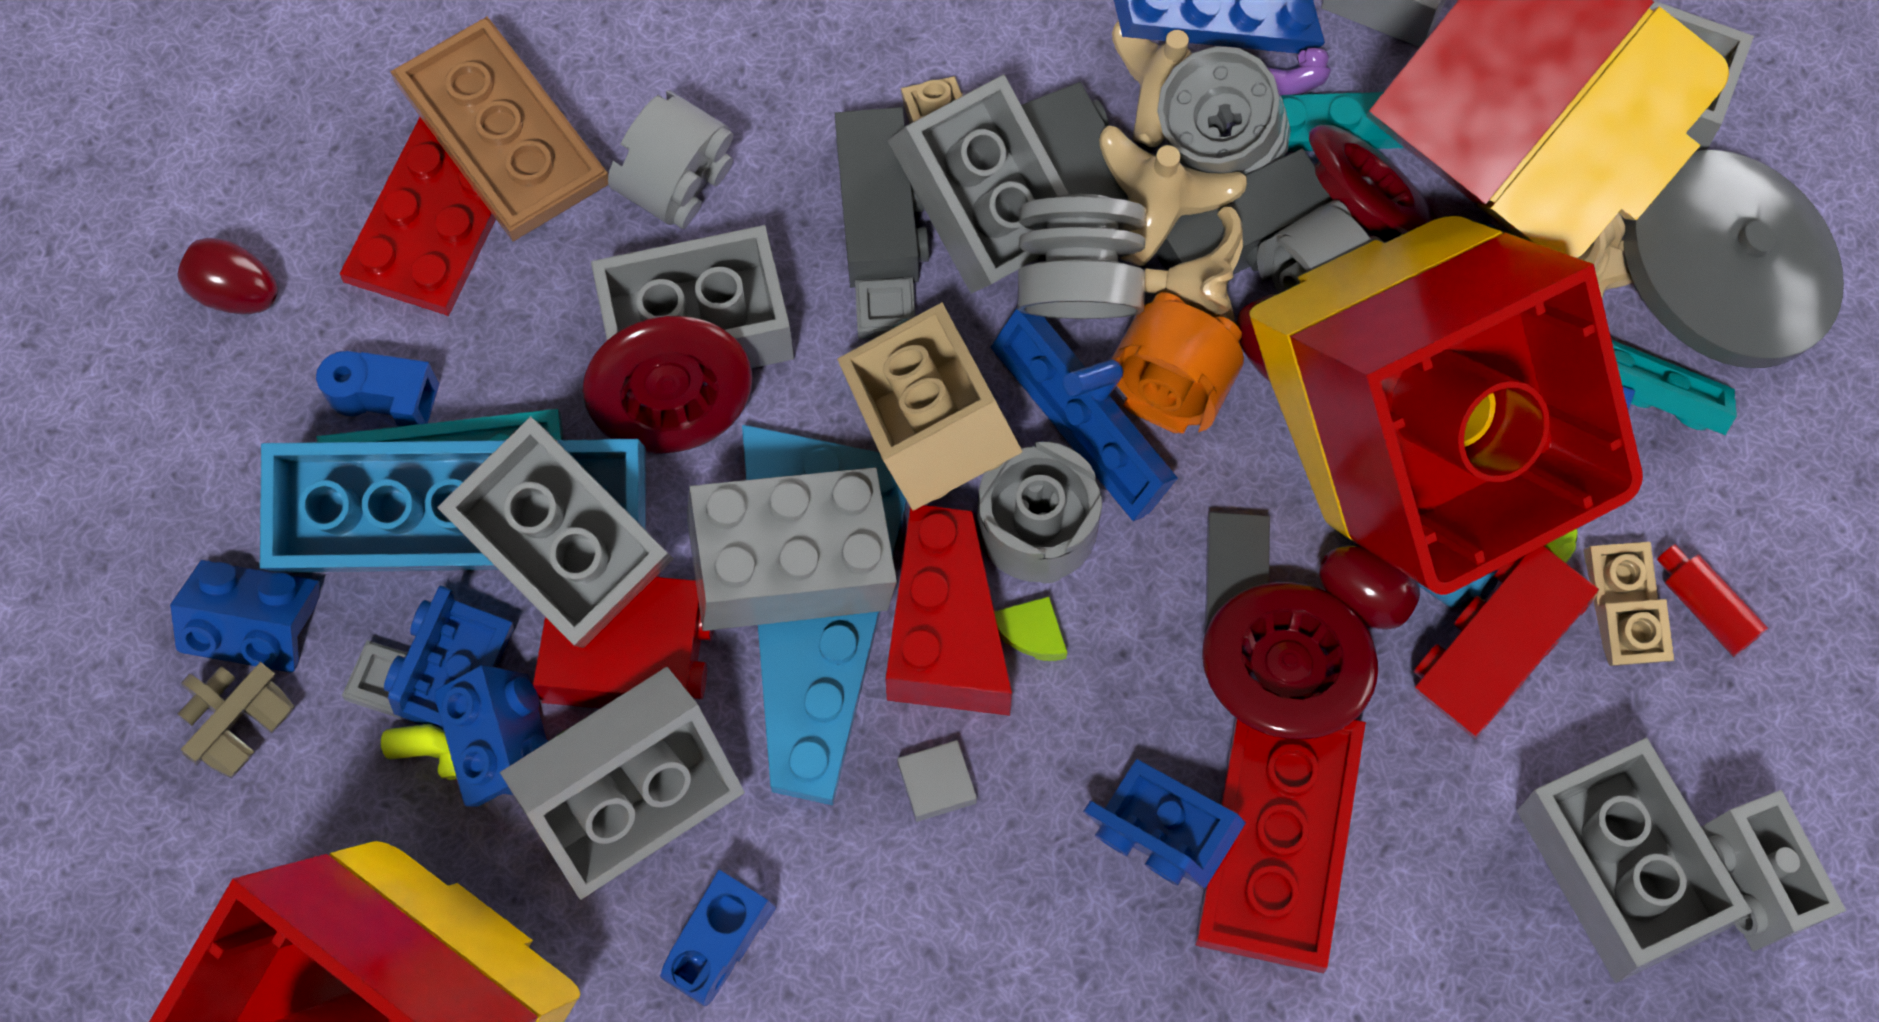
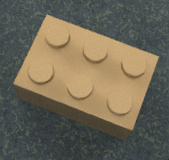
[837,302,1023,511]

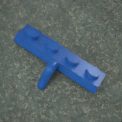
[1114,0,1325,54]
[990,308,1178,521]

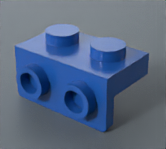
[170,560,320,673]
[384,585,514,729]
[434,665,548,807]
[1083,759,1246,889]

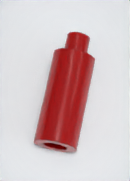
[1657,544,1768,657]

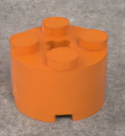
[1110,292,1244,434]

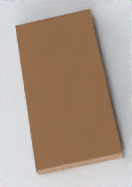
[391,16,608,242]

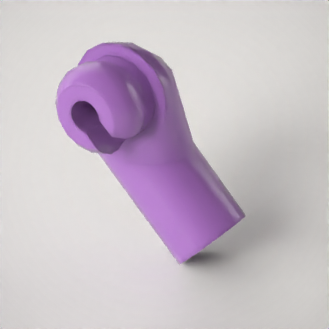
[1268,48,1331,95]

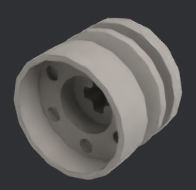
[1157,46,1291,175]
[1017,194,1146,319]

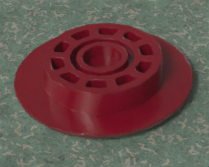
[1309,125,1434,238]
[583,316,752,454]
[1202,582,1378,739]

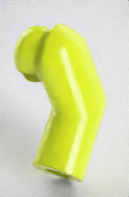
[381,724,457,780]

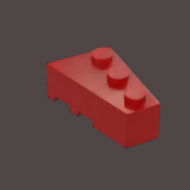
[885,505,1012,716]
[1414,546,1599,740]

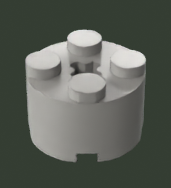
[608,90,734,229]
[1257,200,1384,293]
[977,442,1102,584]

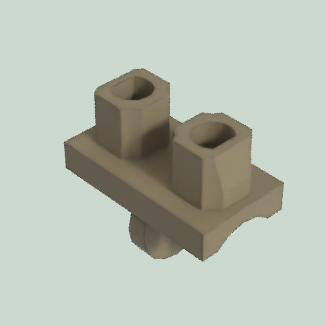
[178,662,295,779]

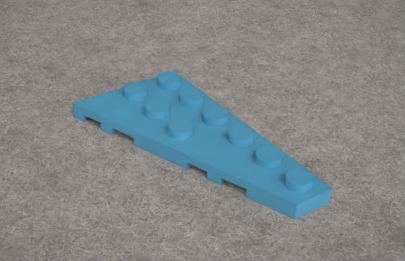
[742,425,908,805]

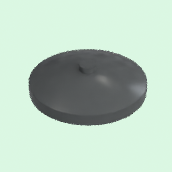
[1624,150,1844,368]

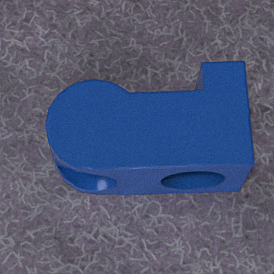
[316,351,440,427]
[660,870,776,1007]

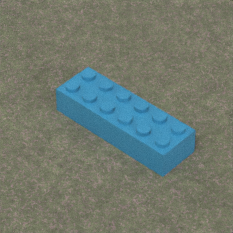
[260,439,646,573]

